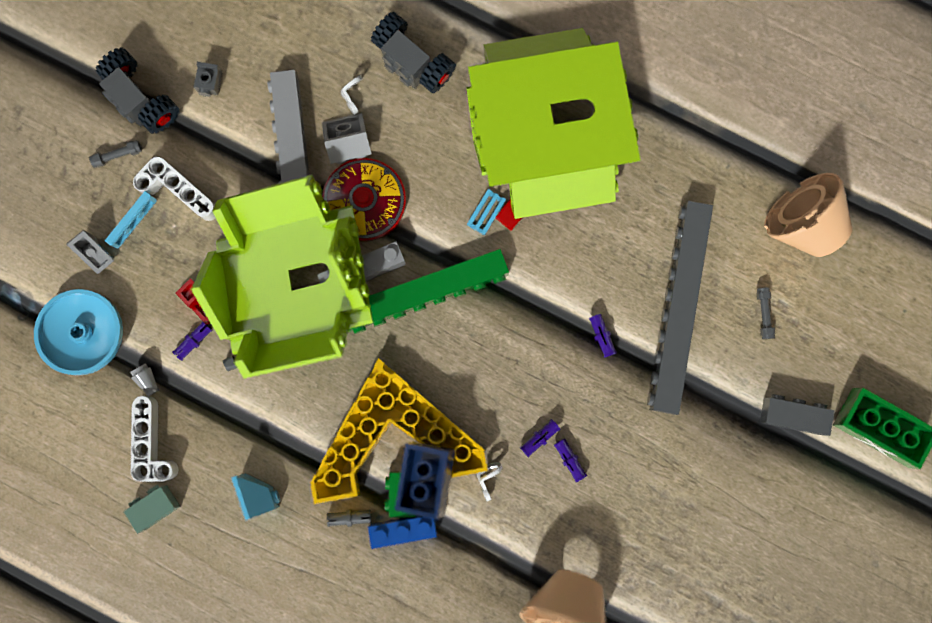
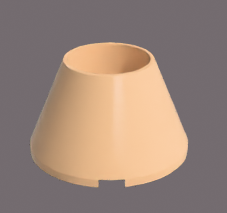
[764,173,852,257]
[520,569,606,623]

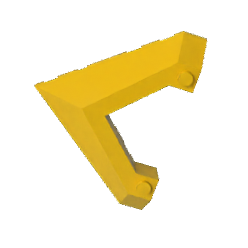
[310,358,488,504]

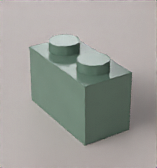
[123,485,181,534]

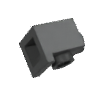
[194,61,223,97]

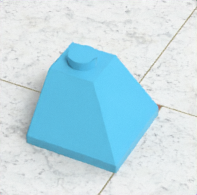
[232,473,281,520]

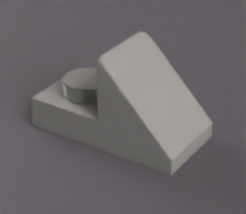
[66,230,114,274]

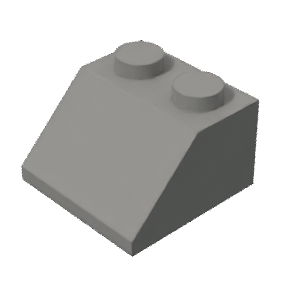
[322,113,372,164]

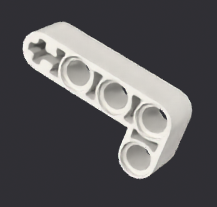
[133,157,215,221]
[131,396,179,482]

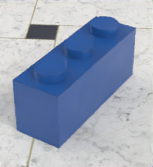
[368,515,437,549]

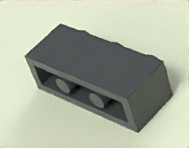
[760,394,835,436]

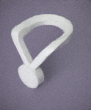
[341,75,363,115]
[476,462,503,502]

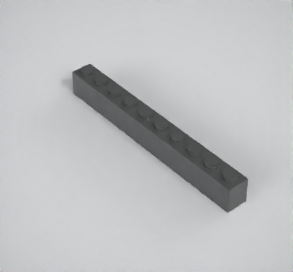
[647,201,713,415]

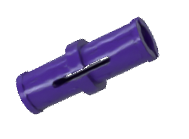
[589,314,617,358]
[172,321,213,361]
[519,419,561,458]
[554,438,588,482]

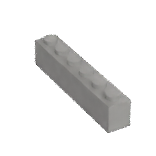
[267,70,309,184]

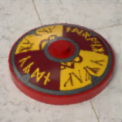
[322,158,406,242]

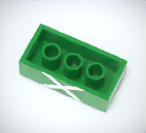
[833,387,932,470]

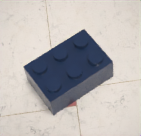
[395,441,455,520]

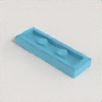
[105,191,157,249]

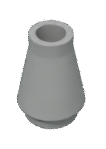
[130,364,159,397]

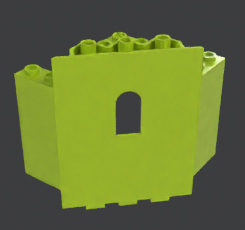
[466,28,641,219]
[191,175,373,378]

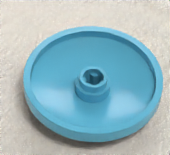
[34,289,123,375]

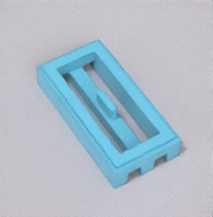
[467,189,506,236]

